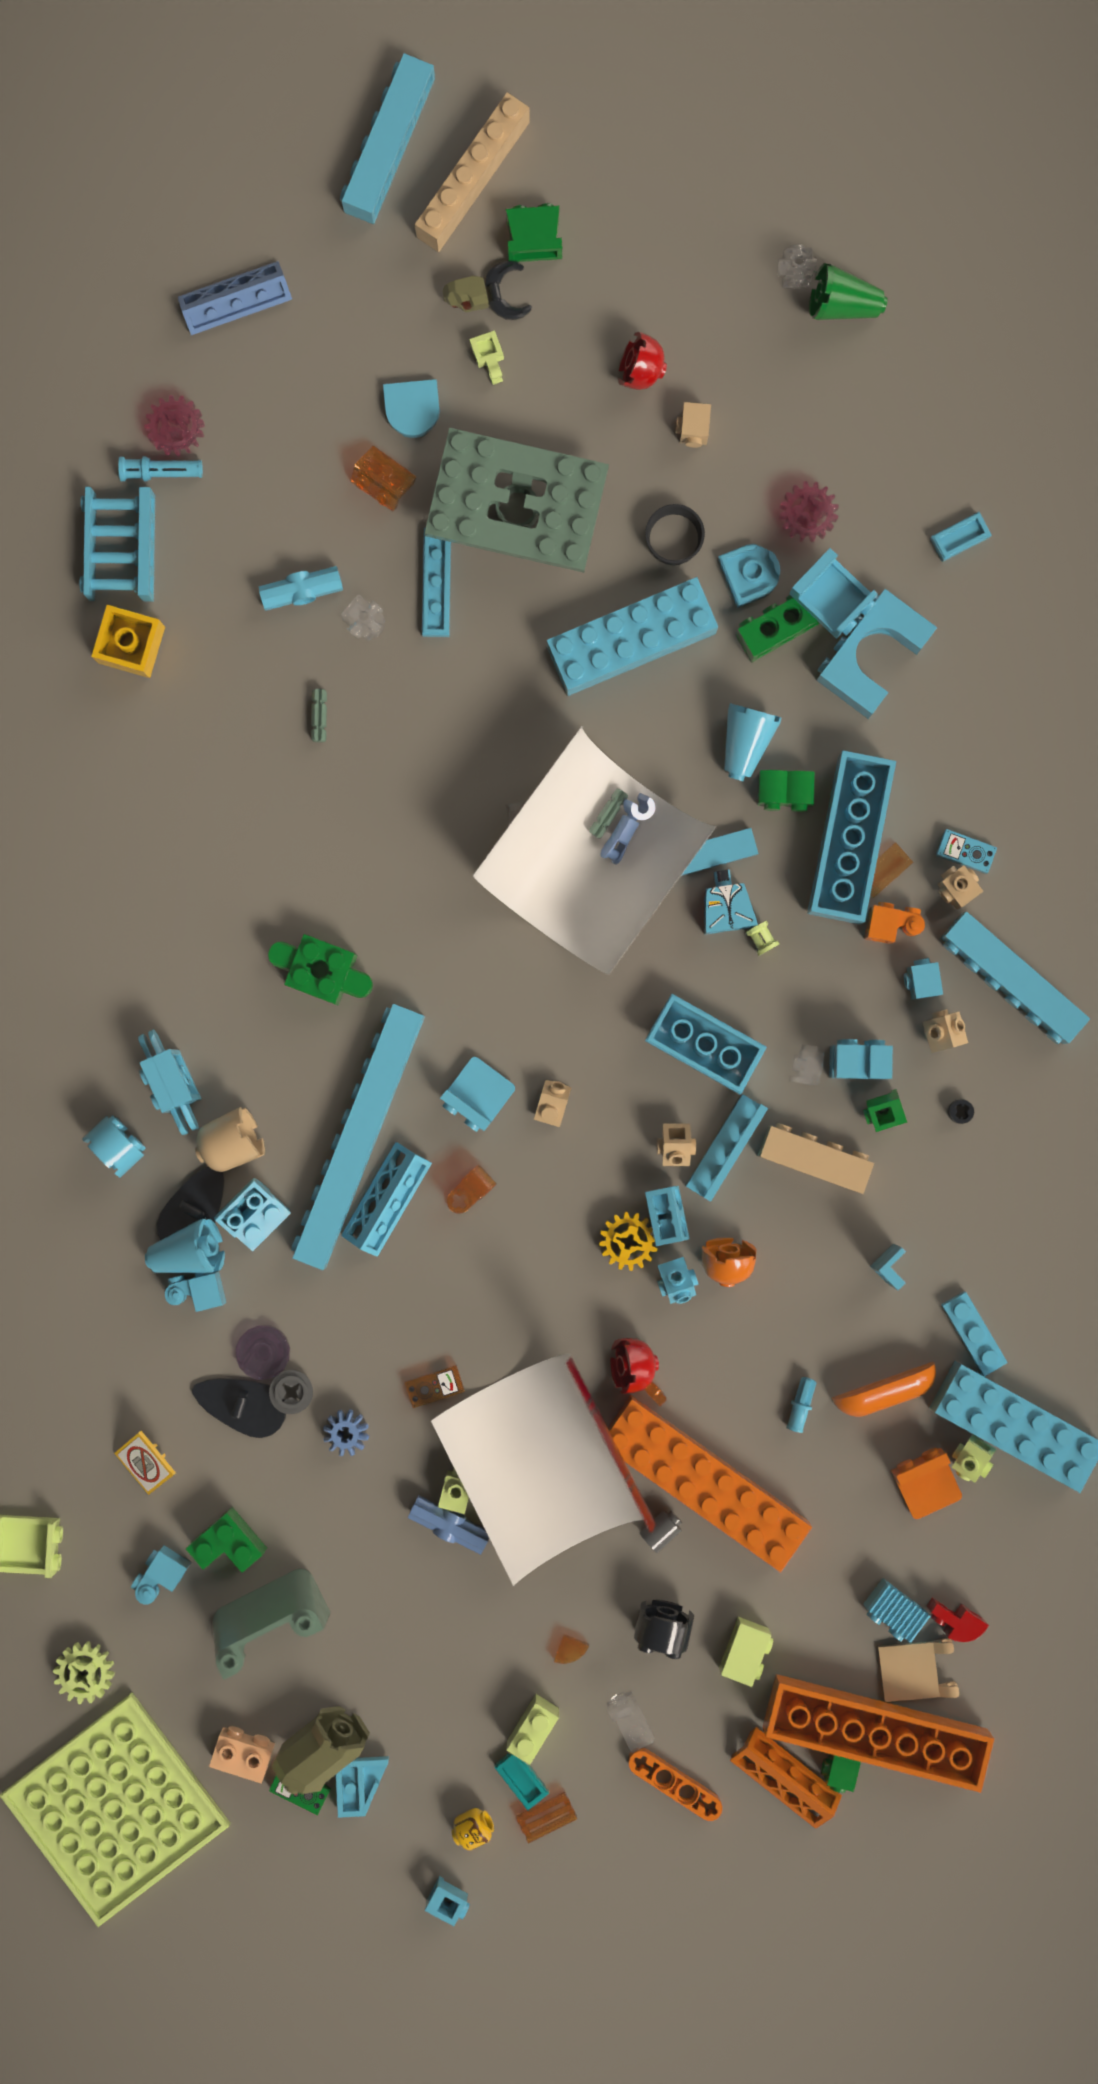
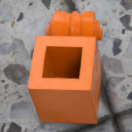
[864,902,925,944]

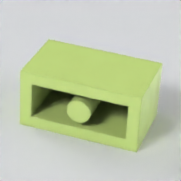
[719,1617,773,1687]
[507,1694,559,1765]

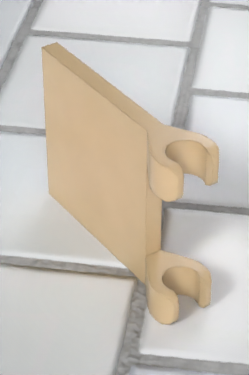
[878,1638,959,1702]

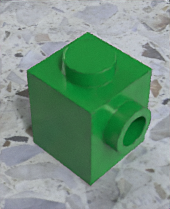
[821,1754,861,1793]

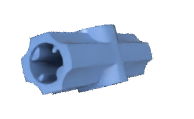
[408,1495,489,1555]

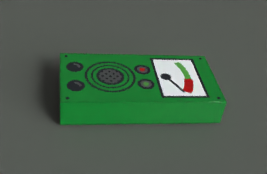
[269,1775,331,1816]

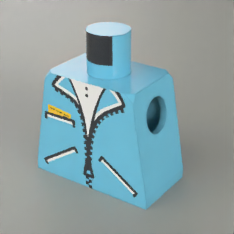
[704,870,758,935]

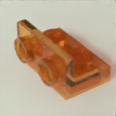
[351,446,417,511]

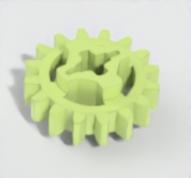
[53,1641,115,1704]

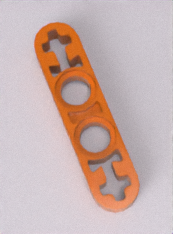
[628,1747,722,1821]

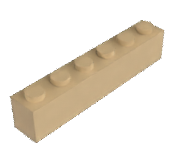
[415,92,530,253]

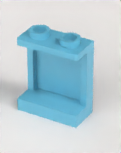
[789,548,878,639]

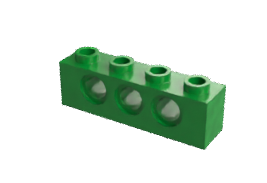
[736,595,820,663]

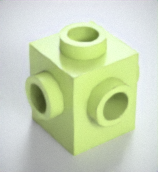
[952,1434,997,1483]

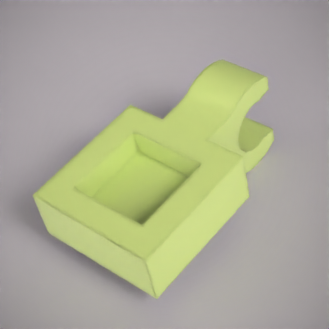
[469,330,504,385]

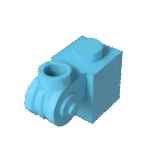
[165,1271,227,1312]
[131,1545,192,1605]

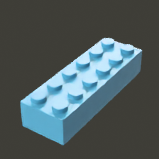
[547,577,718,696]
[807,751,896,925]
[929,1361,1098,1493]

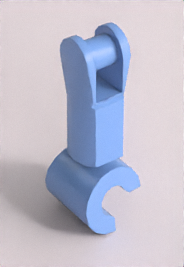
[600,793,655,865]

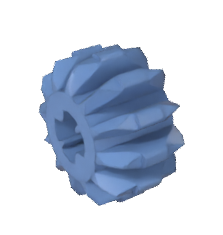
[323,1409,369,1456]

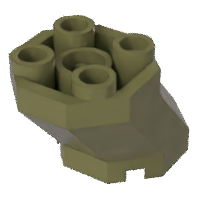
[271,1706,370,1794]

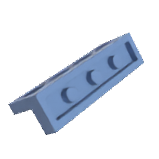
[178,261,292,335]

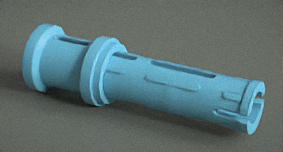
[118,456,203,481]

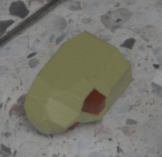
[442,276,489,312]

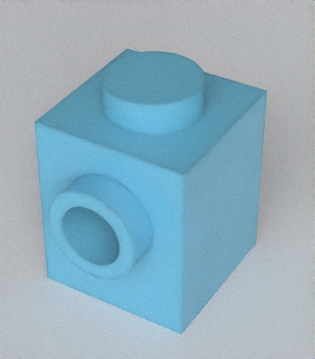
[904,958,943,1000]

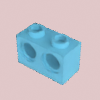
[645,1186,690,1246]

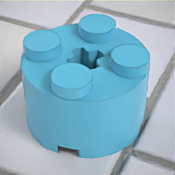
[82,1115,146,1178]

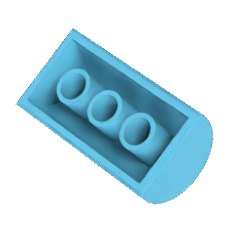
[645,994,767,1095]

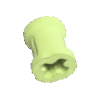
[745,921,780,956]

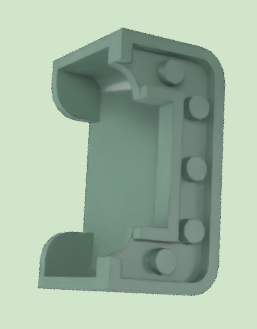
[212,1568,331,1680]

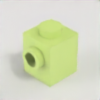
[438,1468,469,1514]

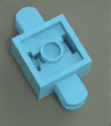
[138,1029,201,1135]

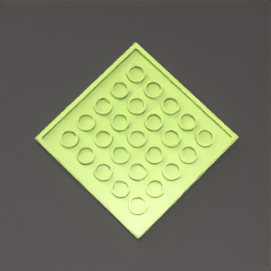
[0,1692,230,1927]

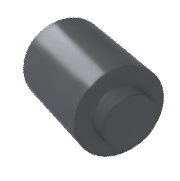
[639,1510,682,1553]

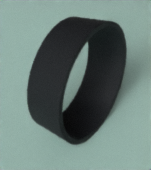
[645,504,705,565]

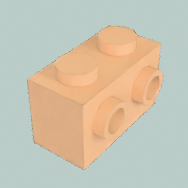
[209,1726,275,1784]

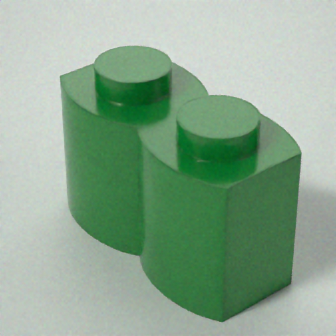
[758,770,815,812]

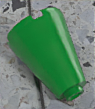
[809,263,887,320]

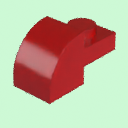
[926,1597,989,1642]

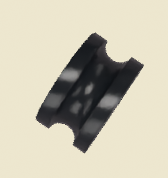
[948,1099,974,1124]

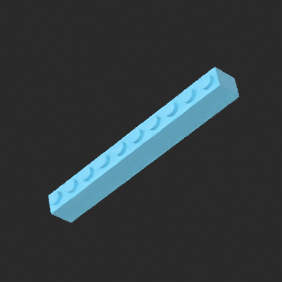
[291,1004,425,1270]

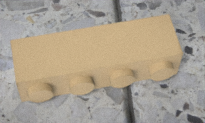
[758,1123,874,1194]

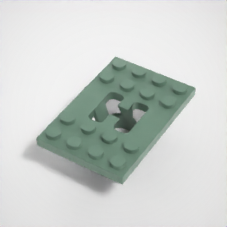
[425,428,609,573]

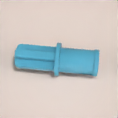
[786,1377,817,1433]

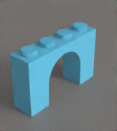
[817,589,937,719]

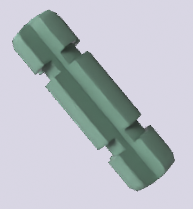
[311,689,327,743]
[589,788,628,839]

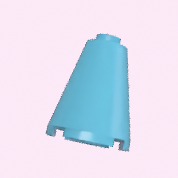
[724,703,782,781]
[145,1219,225,1273]

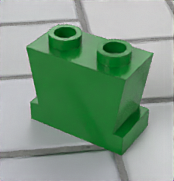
[506,203,562,262]

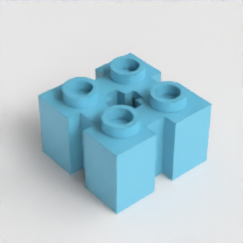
[829,1039,893,1079]

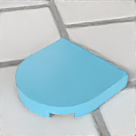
[383,379,440,438]
[718,544,780,608]

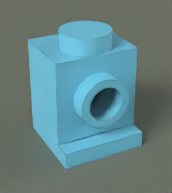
[425,1876,470,1926]

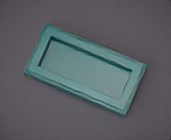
[494,1752,549,1811]

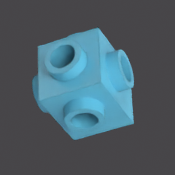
[657,1257,698,1304]

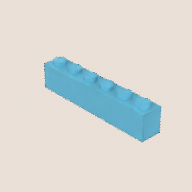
[340,53,435,224]
[940,911,1090,1044]

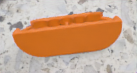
[831,1361,936,1417]

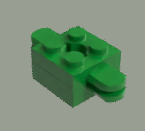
[268,934,373,1006]

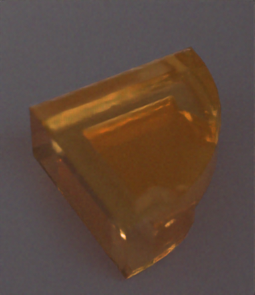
[644,1381,667,1407]
[554,1634,589,1664]

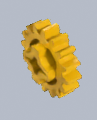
[599,1211,657,1271]

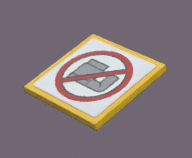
[114,1431,176,1495]

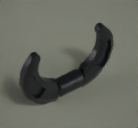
[485,260,532,320]

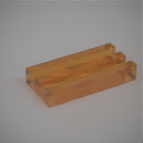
[516,1792,577,1844]

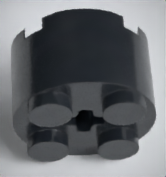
[634,1600,694,1659]

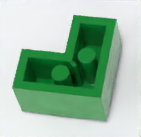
[186,1507,267,1573]

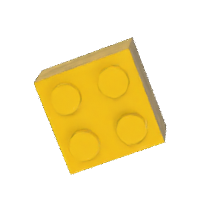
[91,605,165,678]

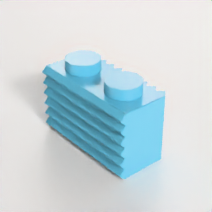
[864,1578,931,1643]

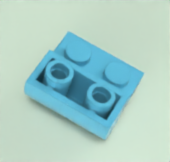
[214,1178,291,1251]

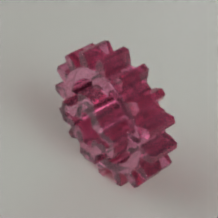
[145,395,205,457]
[779,481,839,542]

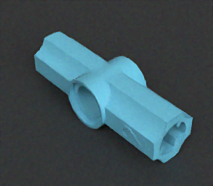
[258,566,343,611]

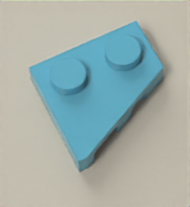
[336,1756,389,1818]

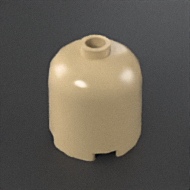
[195,1107,265,1172]

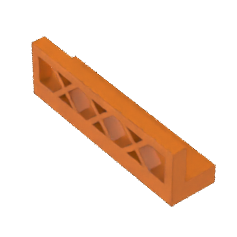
[730,1727,842,1829]

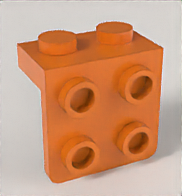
[891,1448,962,1519]

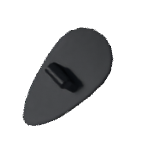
[157,1167,224,1240]
[192,1378,286,1438]

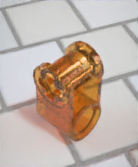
[447,1164,497,1214]

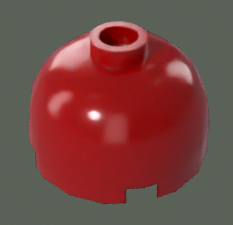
[618,332,667,390]
[610,1338,659,1394]

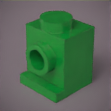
[863,1089,908,1132]

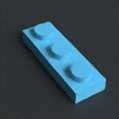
[941,1291,1008,1377]

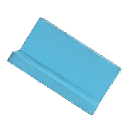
[870,1244,906,1290]

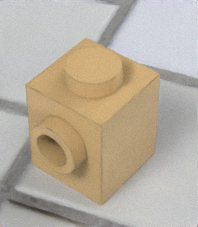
[676,402,711,448]

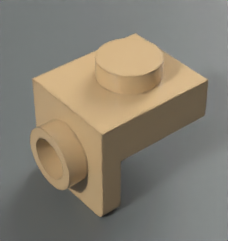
[534,1080,571,1127]

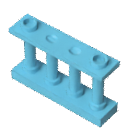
[79,487,155,602]

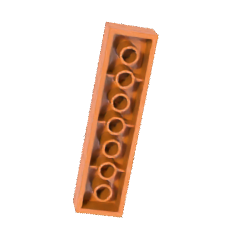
[608,1395,812,1573]
[763,1674,994,1793]

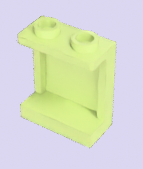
[0,1515,63,1578]

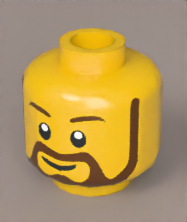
[451,1808,494,1851]

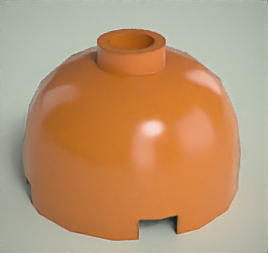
[701,1238,757,1287]

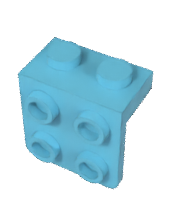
[440,1057,515,1132]

